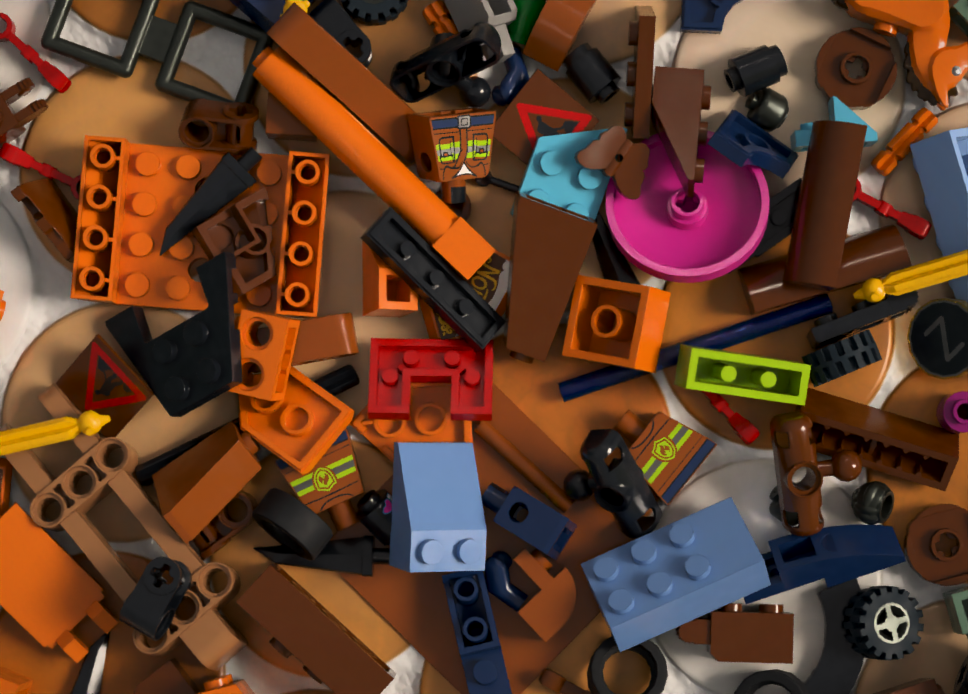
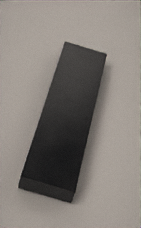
[361,207,506,353]

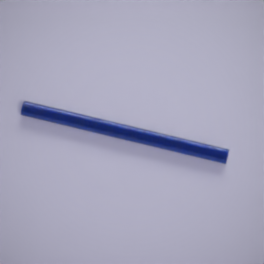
[558,293,833,402]

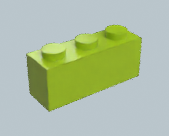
[674,344,811,406]

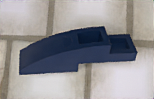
[743,525,906,604]
[442,571,512,694]

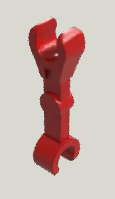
[0,13,72,93]
[0,143,81,200]
[853,179,932,240]
[701,391,760,445]

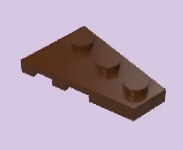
[624,6,656,139]

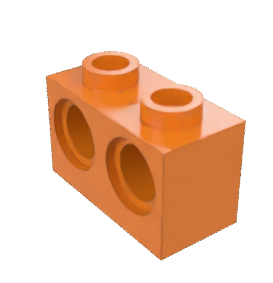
[228,309,301,401]

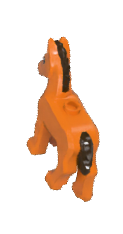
[831,0,968,111]

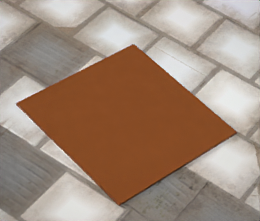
[330,383,635,694]

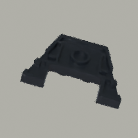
[105,252,243,417]

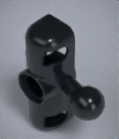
[389,22,501,108]
[563,429,663,539]

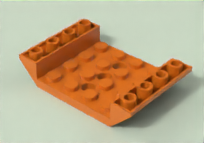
[70,135,330,318]

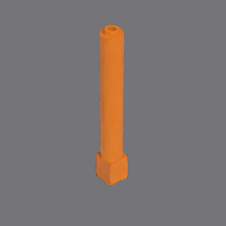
[252,46,496,281]

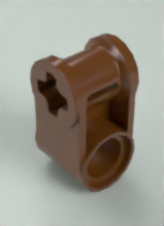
[178,98,259,155]
[192,491,258,561]

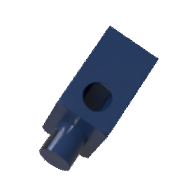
[482,483,577,561]

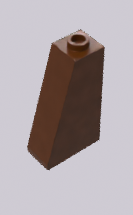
[503,191,598,363]

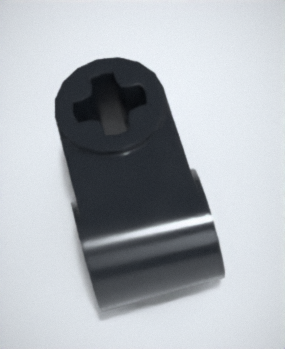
[308,0,373,68]
[119,557,192,641]

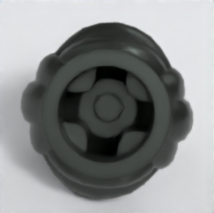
[851,481,894,525]

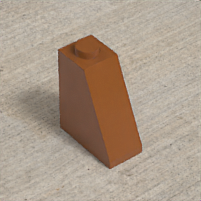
[152,420,262,544]

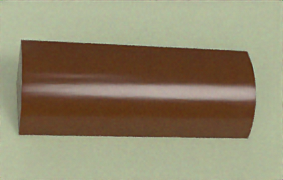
[782,120,867,292]
[737,224,912,315]
[788,388,959,491]

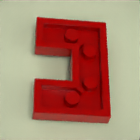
[368,338,494,421]

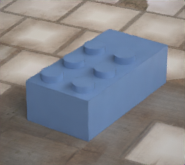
[581,497,771,652]

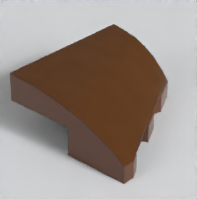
[11,179,78,263]
[192,187,277,298]

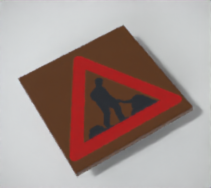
[493,69,599,165]
[55,334,154,438]

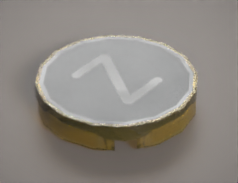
[907,298,968,380]

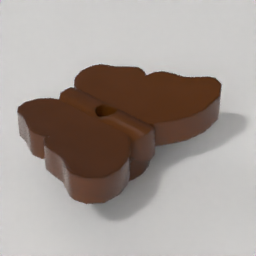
[574,126,650,200]

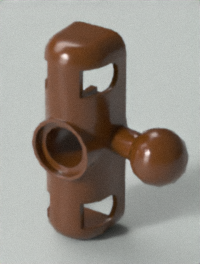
[770,411,863,536]

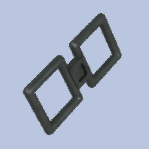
[41,0,274,116]

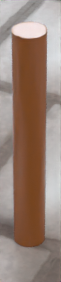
[474,421,575,513]

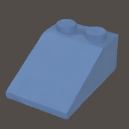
[389,442,487,573]

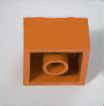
[562,275,671,373]

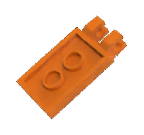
[0,502,119,663]

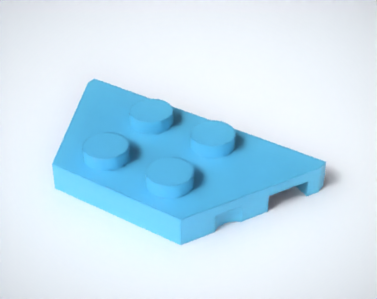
[510,127,628,220]

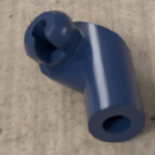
[491,47,529,107]
[484,551,528,612]

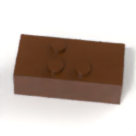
[236,563,397,694]

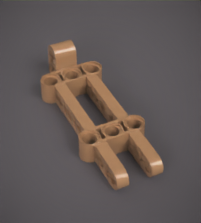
[0,383,249,671]

